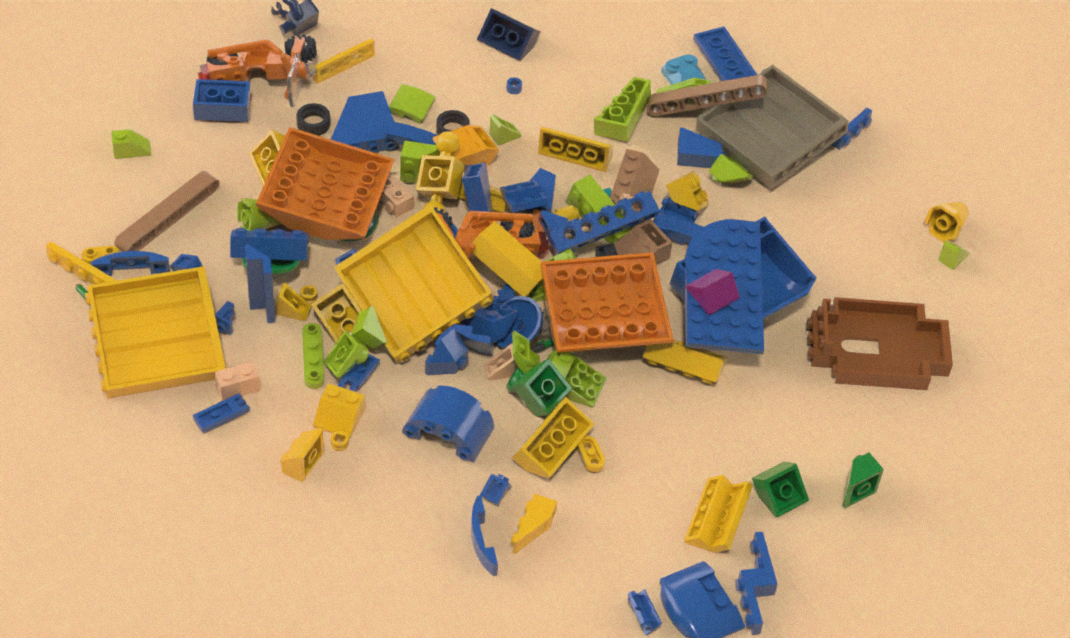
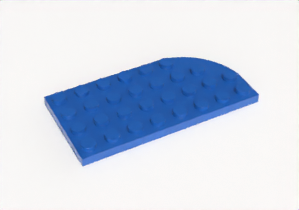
[685,219,764,355]

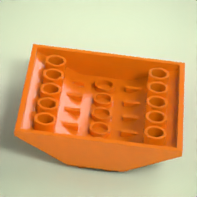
[256,127,395,240]
[541,252,674,353]

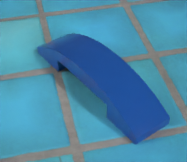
[91,251,170,276]
[471,495,498,576]

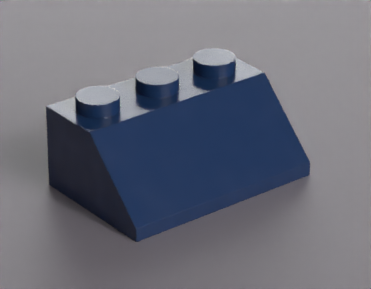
[477,8,541,61]

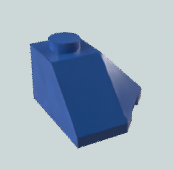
[425,326,469,375]

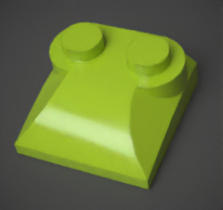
[323,330,369,378]

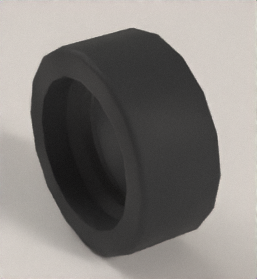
[296,103,331,136]
[436,110,470,135]

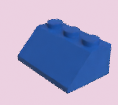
[193,79,250,122]

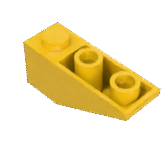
[510,493,558,554]

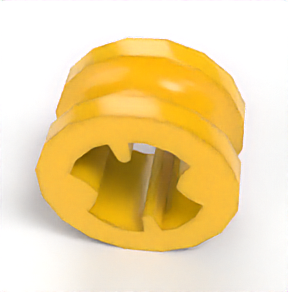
[300,285,317,304]
[331,431,349,451]

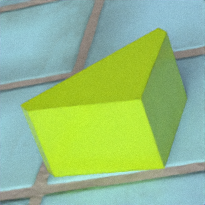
[489,114,522,146]
[938,241,969,270]
[351,306,387,349]

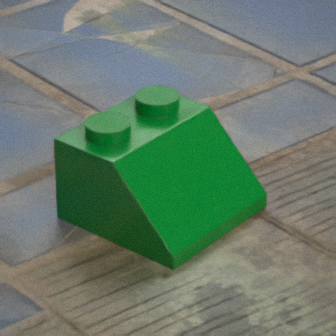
[512,359,572,416]
[842,452,884,509]
[752,461,809,517]

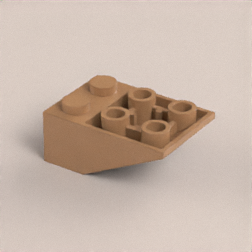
[615,219,672,264]

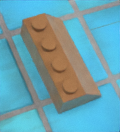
[610,149,660,209]

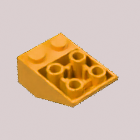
[432,125,499,166]

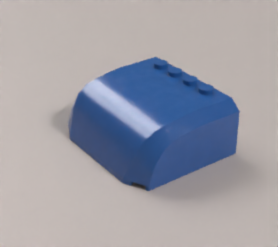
[669,217,817,319]

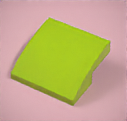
[389,84,435,124]
[512,330,540,373]

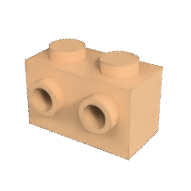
[379,174,414,218]
[215,362,260,401]

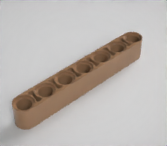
[647,75,767,116]
[114,171,220,252]

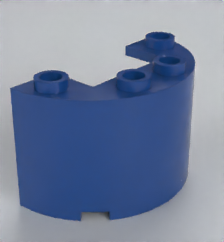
[402,385,494,463]

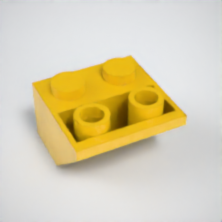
[666,171,709,211]

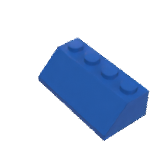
[230,228,309,261]

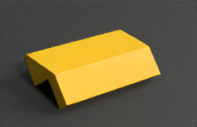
[472,221,543,297]
[684,475,753,553]

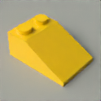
[311,283,362,343]

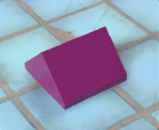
[686,269,740,316]

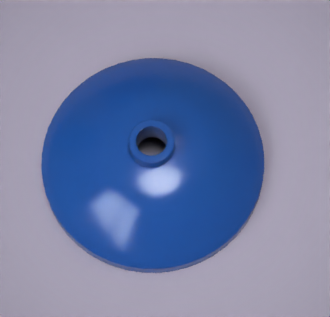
[495,296,543,349]

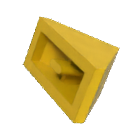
[276,283,312,321]

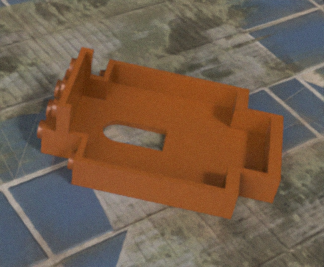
[806,297,953,390]

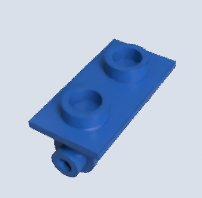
[659,197,699,223]
[628,589,662,636]

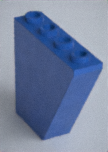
[331,91,399,153]

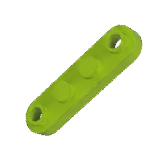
[302,323,324,389]

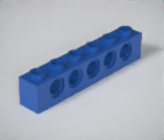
[547,191,660,255]

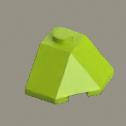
[111,129,151,159]
[708,154,754,183]

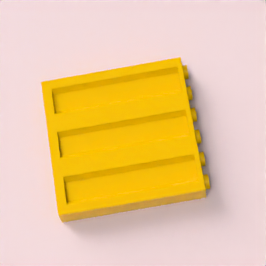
[334,204,494,364]
[85,266,226,399]

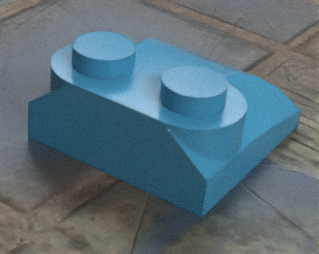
[661,54,707,85]

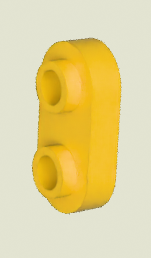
[81,246,120,265]
[577,436,605,472]

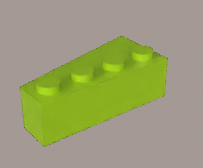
[594,77,651,142]
[565,174,634,244]

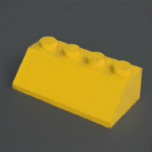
[538,127,614,172]
[248,130,285,186]
[643,339,728,384]
[512,397,595,478]

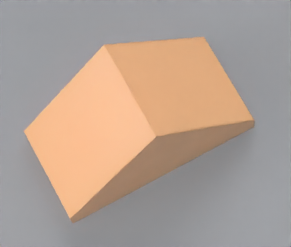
[484,343,518,380]

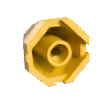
[925,201,969,242]

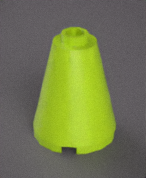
[237,198,281,231]

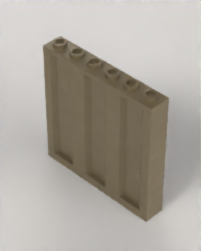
[697,64,849,189]

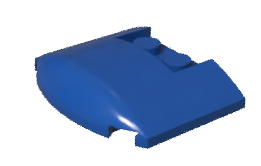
[660,561,745,638]

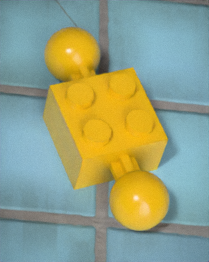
[416,131,464,213]

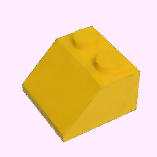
[313,383,365,439]
[280,428,324,482]

